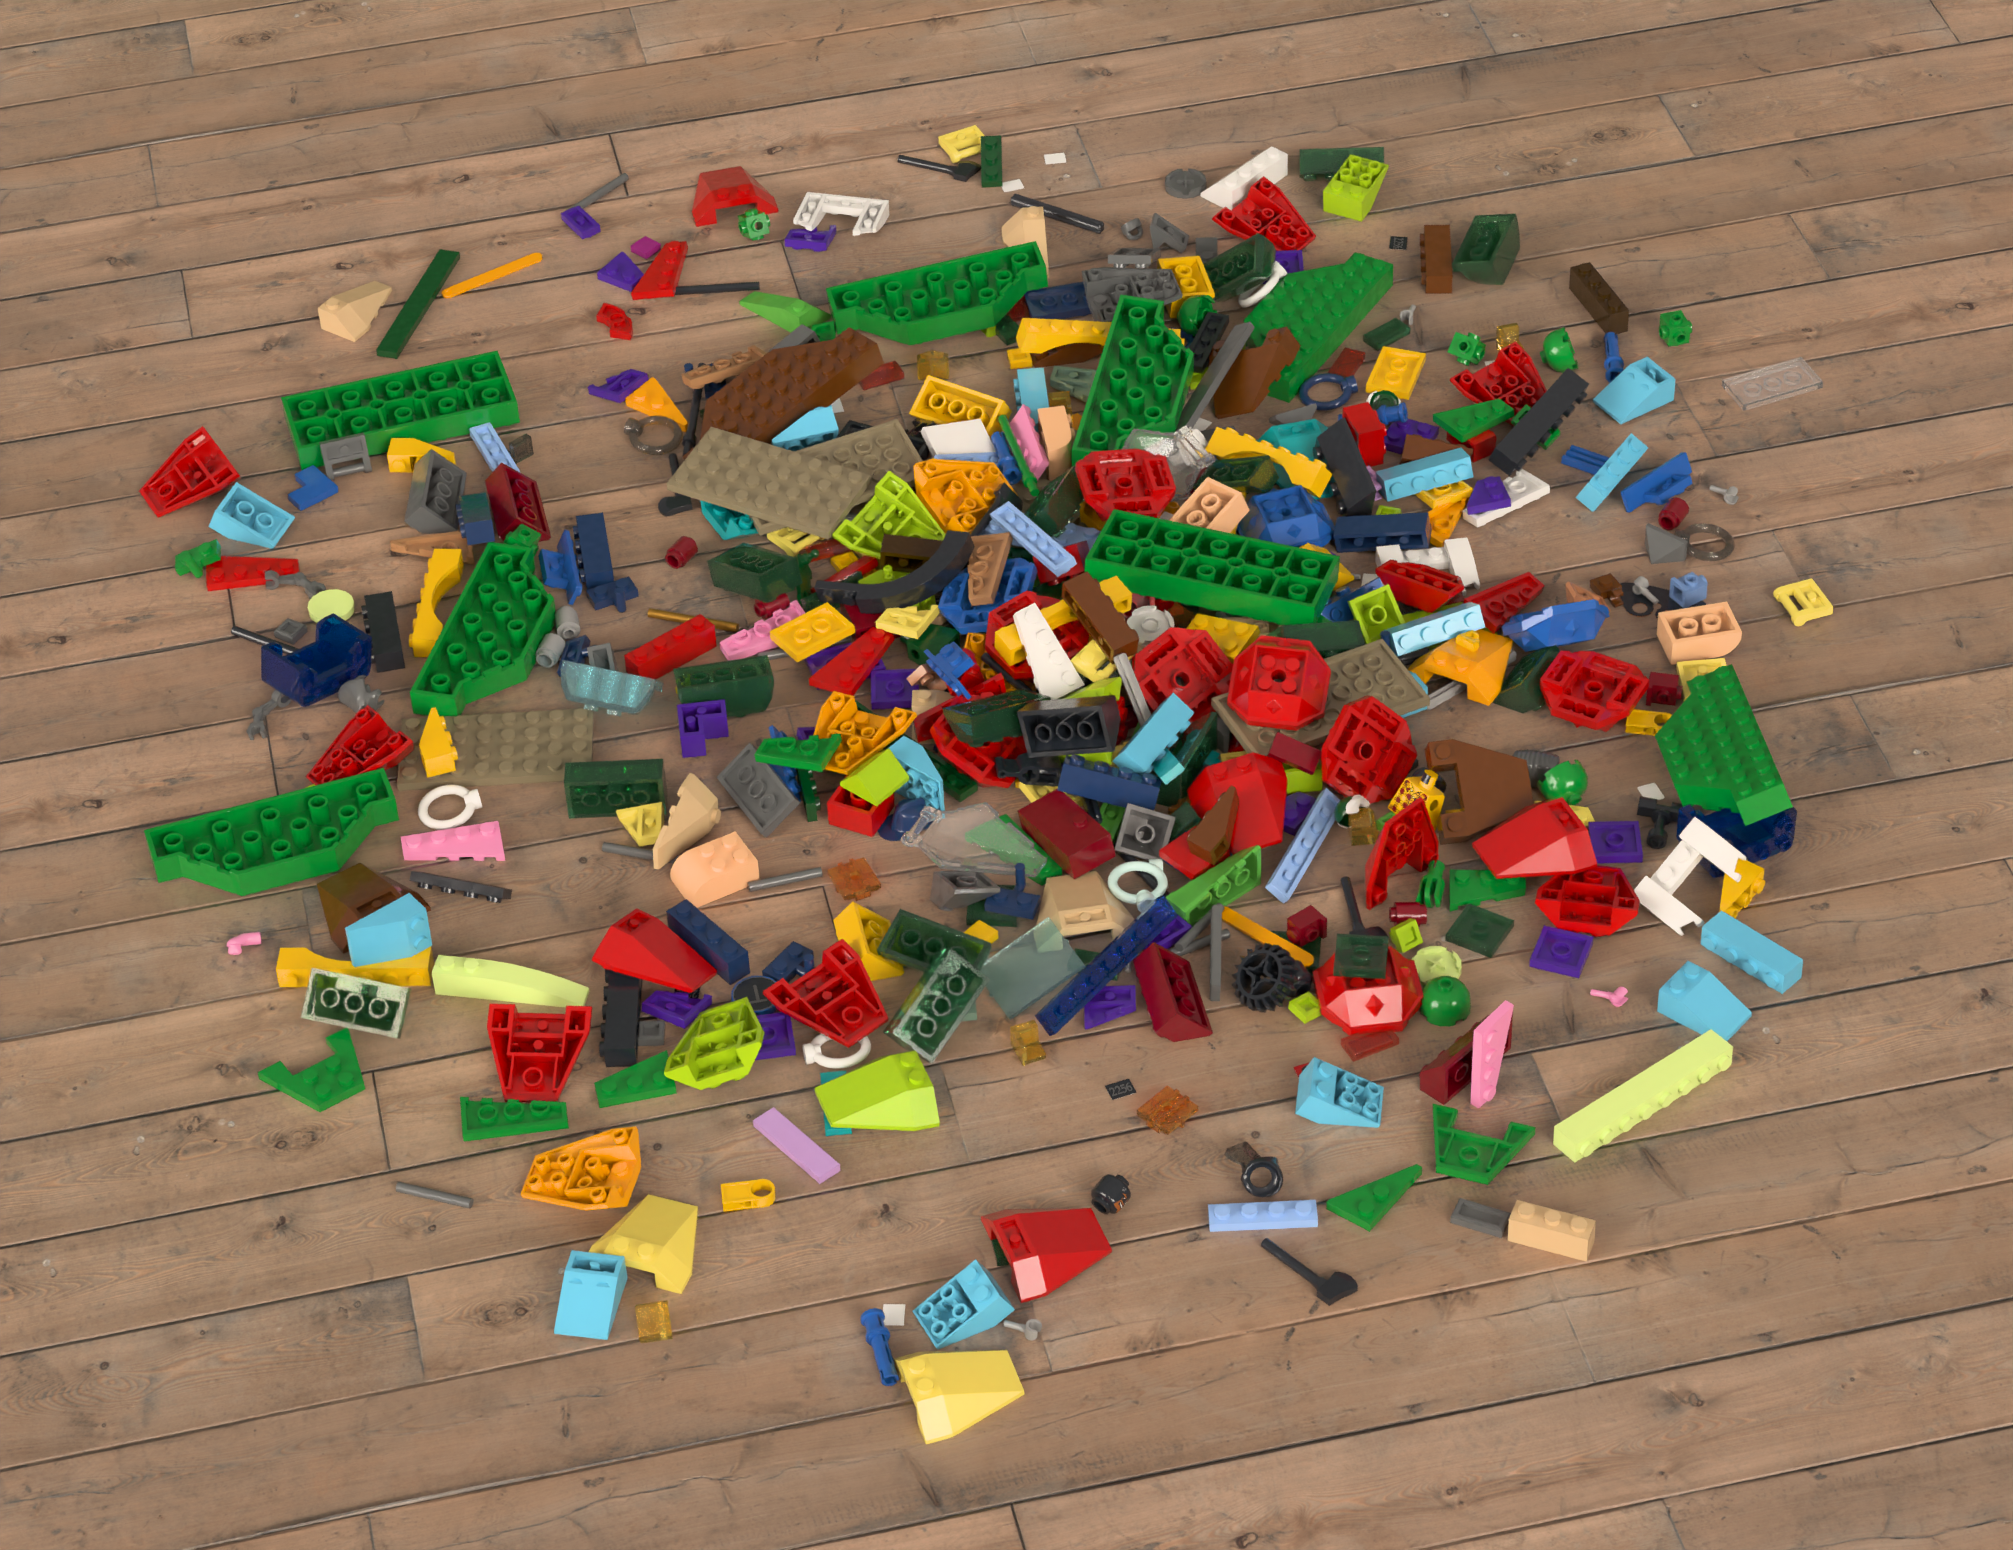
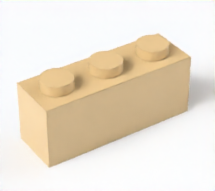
[1508,1200,1596,1262]

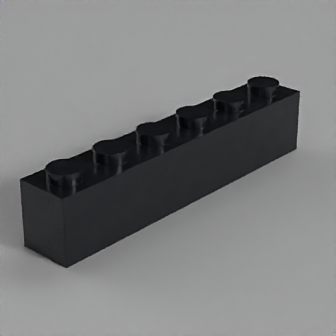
[1488,368,1589,476]
[599,969,643,1067]

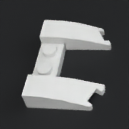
[793,192,889,236]
[1375,537,1480,597]
[1634,817,1747,936]

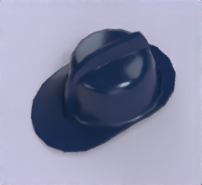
[878,797,934,841]

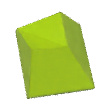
[1348,584,1405,644]

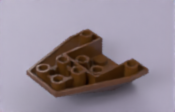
[317,863,431,954]

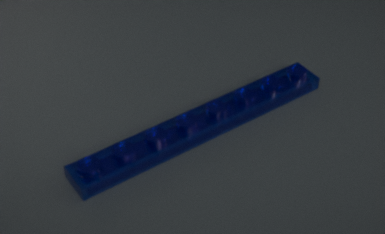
[1035,895,1178,1036]

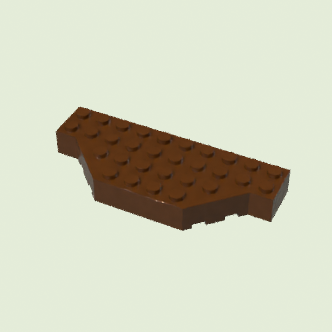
[682,327,884,460]

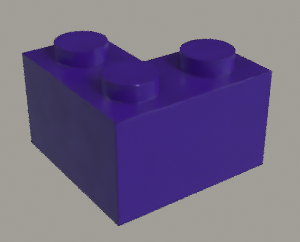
[677,699,729,758]

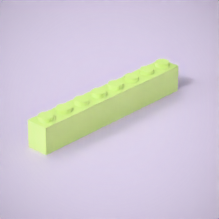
[1553,1029,1733,1163]

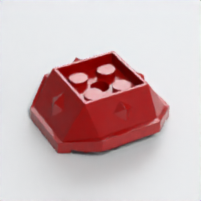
[1075,448,1176,522]
[985,590,1090,683]
[1132,627,1233,733]
[1227,635,1331,731]
[1540,651,1649,732]
[929,692,1027,789]
[1320,695,1418,804]
[1313,946,1424,1037]

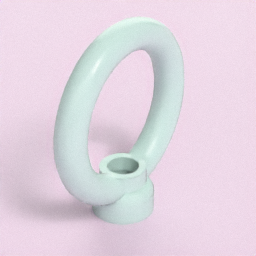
[1107,861,1168,913]

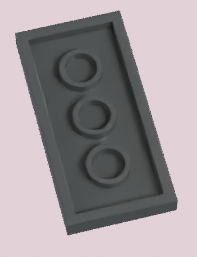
[1108,248,1161,268]
[717,743,800,838]

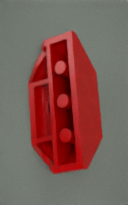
[1375,559,1464,613]

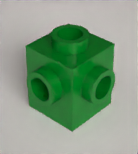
[738,208,771,241]
[1659,310,1693,347]
[1447,332,1486,366]
[504,523,541,556]

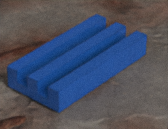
[1561,445,1609,475]

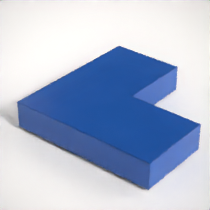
[287,465,339,511]

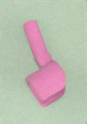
[1590,987,1628,1007]

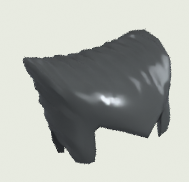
[338,675,384,714]
[1512,749,1560,788]

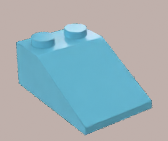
[772,406,839,451]
[209,482,295,549]
[345,893,432,967]
[1657,961,1752,1041]

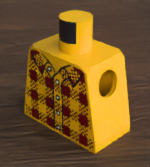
[1388,770,1445,830]

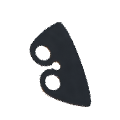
[1620,582,1706,620]

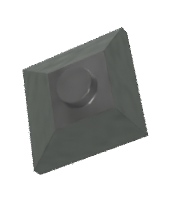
[1114,803,1176,861]
[930,870,1000,911]

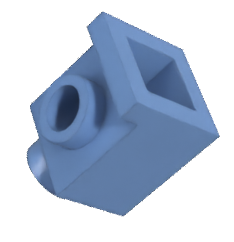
[1669,572,1708,608]

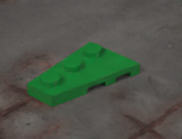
[1433,398,1514,443]
[754,734,842,772]

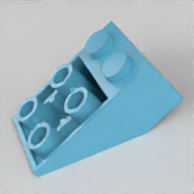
[1593,357,1676,424]
[889,736,945,818]
[1295,1057,1384,1128]
[554,1250,628,1340]
[912,1259,1015,1350]

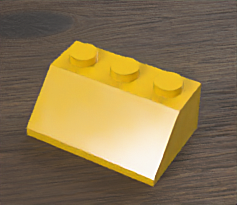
[1157,256,1215,318]
[833,902,904,981]

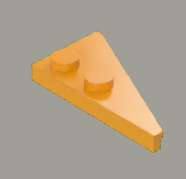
[625,377,688,432]
[1428,497,1470,548]

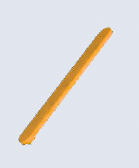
[442,253,543,298]
[1222,906,1314,967]

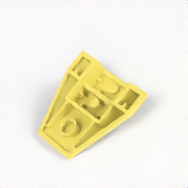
[589,1194,698,1294]
[893,1350,1024,1444]

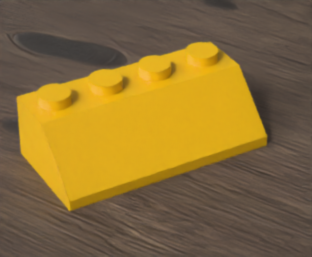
[909,375,1012,439]

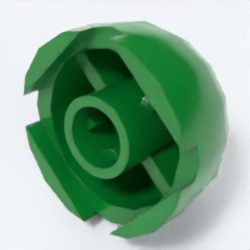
[1177,295,1217,338]
[1540,327,1579,373]
[1537,760,1588,806]
[1419,976,1471,1027]

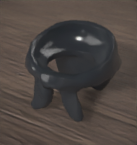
[1241,1156,1283,1198]

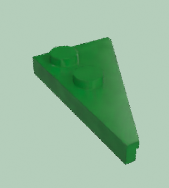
[1326,1164,1422,1232]

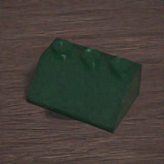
[1193,455,1279,494]
[1492,645,1560,714]

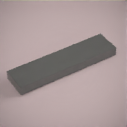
[1209,905,1222,1001]

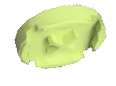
[1411,946,1462,986]

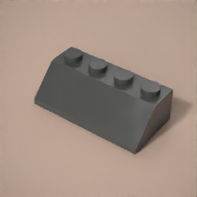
[404,449,467,534]

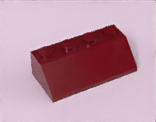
[485,462,551,542]
[1133,942,1213,1042]
[1419,1012,1513,1105]

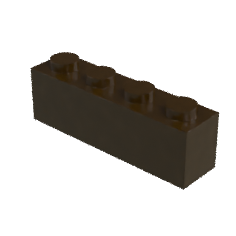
[1569,262,1629,335]
[879,534,969,573]

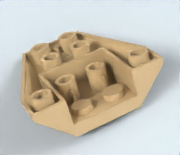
[1034,871,1138,954]

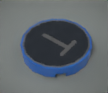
[731,976,777,1016]

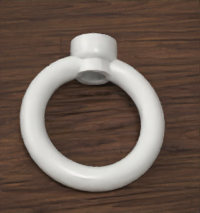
[1238,261,1287,308]
[418,785,482,830]
[802,1033,871,1069]

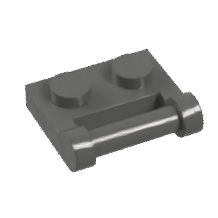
[319,433,372,481]

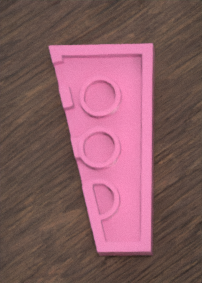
[1000,404,1049,481]
[720,600,805,663]
[401,821,505,861]
[1470,1000,1514,1108]

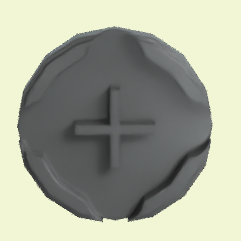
[1165,168,1207,199]

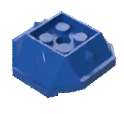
[1236,485,1335,548]
[938,558,1038,635]
[1502,599,1610,652]

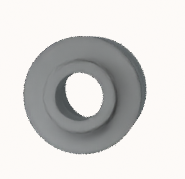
[555,606,581,640]
[536,633,565,668]

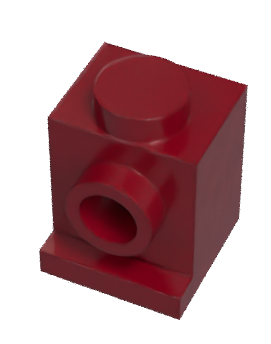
[1646,672,1683,706]
[1286,905,1327,947]

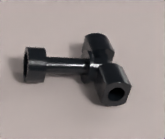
[1637,796,1689,849]

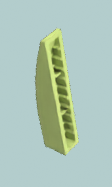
[432,955,590,1008]

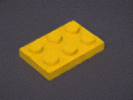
[1366,346,1426,400]
[769,602,855,662]
[1186,613,1260,664]

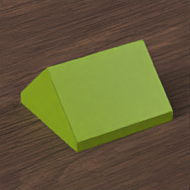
[840,748,909,806]

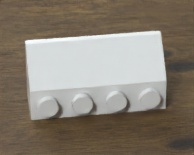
[1200,146,1288,210]

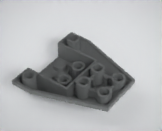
[1082,267,1182,322]

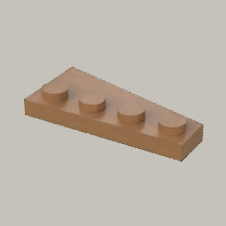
[682,345,766,389]
[968,532,1013,606]

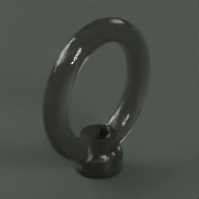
[624,416,683,455]
[1674,523,1735,561]

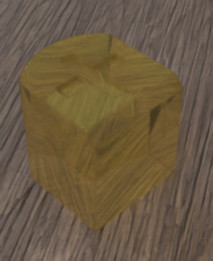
[1348,808,1379,846]

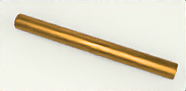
[648,608,739,632]

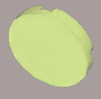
[307,589,354,625]

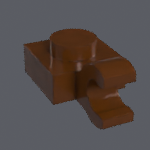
[1590,573,1624,608]

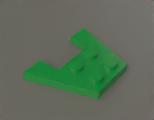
[258,1027,365,1112]
[1432,1104,1536,1185]

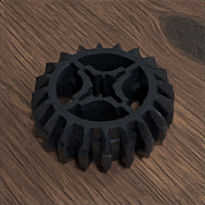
[1231,943,1299,1013]

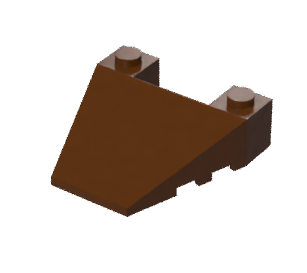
[1209,327,1301,419]
[1424,739,1534,845]

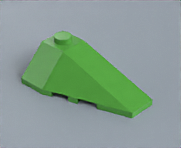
[739,291,831,333]

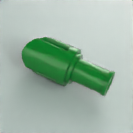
[1416,860,1445,908]

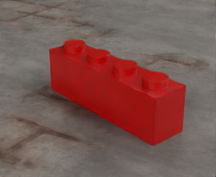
[624,614,717,688]

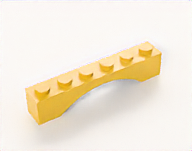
[1016,318,1112,353]
[1204,427,1332,498]
[409,549,464,657]
[995,576,1132,666]
[276,946,434,987]

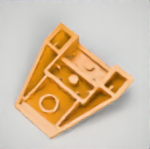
[1407,629,1513,706]

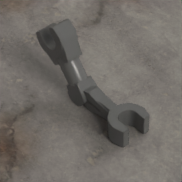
[265,570,326,599]
[247,687,291,740]

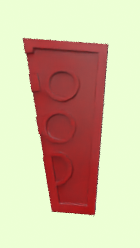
[631,241,688,300]
[206,556,300,591]
[1463,572,1545,634]
[809,627,895,696]
[913,673,1009,743]

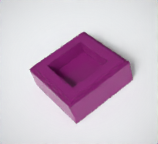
[631,236,661,259]

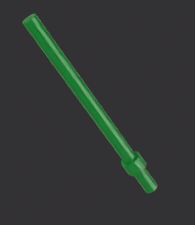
[998,415,1040,497]

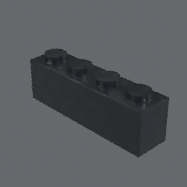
[361,591,405,673]

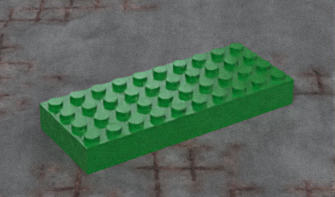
[281,350,520,470]
[1085,509,1340,631]

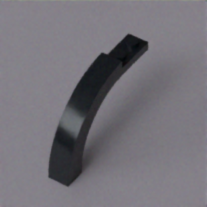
[814,530,975,614]

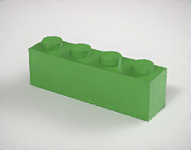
[1166,845,1261,927]

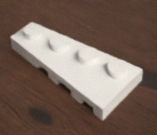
[1463,469,1550,527]
[1013,603,1085,701]

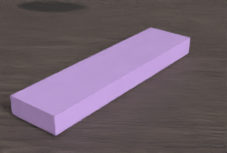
[753,1107,841,1184]

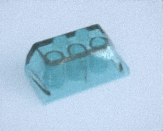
[561,660,664,717]

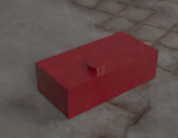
[1018,789,1116,880]

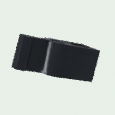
[994,753,1062,786]

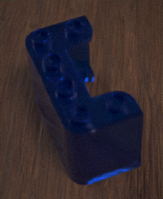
[261,613,372,707]
[1676,804,1797,878]

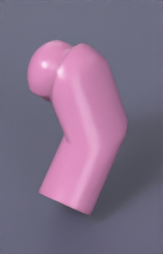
[226,932,262,955]

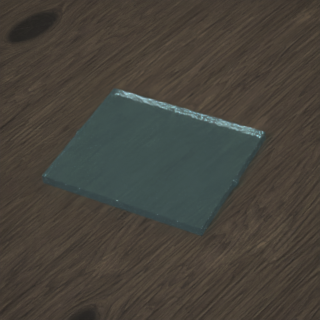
[974,917,1086,1020]

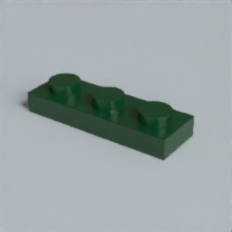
[981,135,1003,188]
[796,768,821,822]

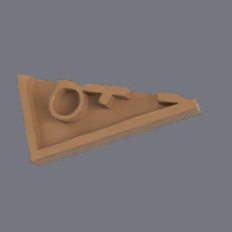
[390,531,475,564]

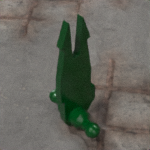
[783,549,819,612]

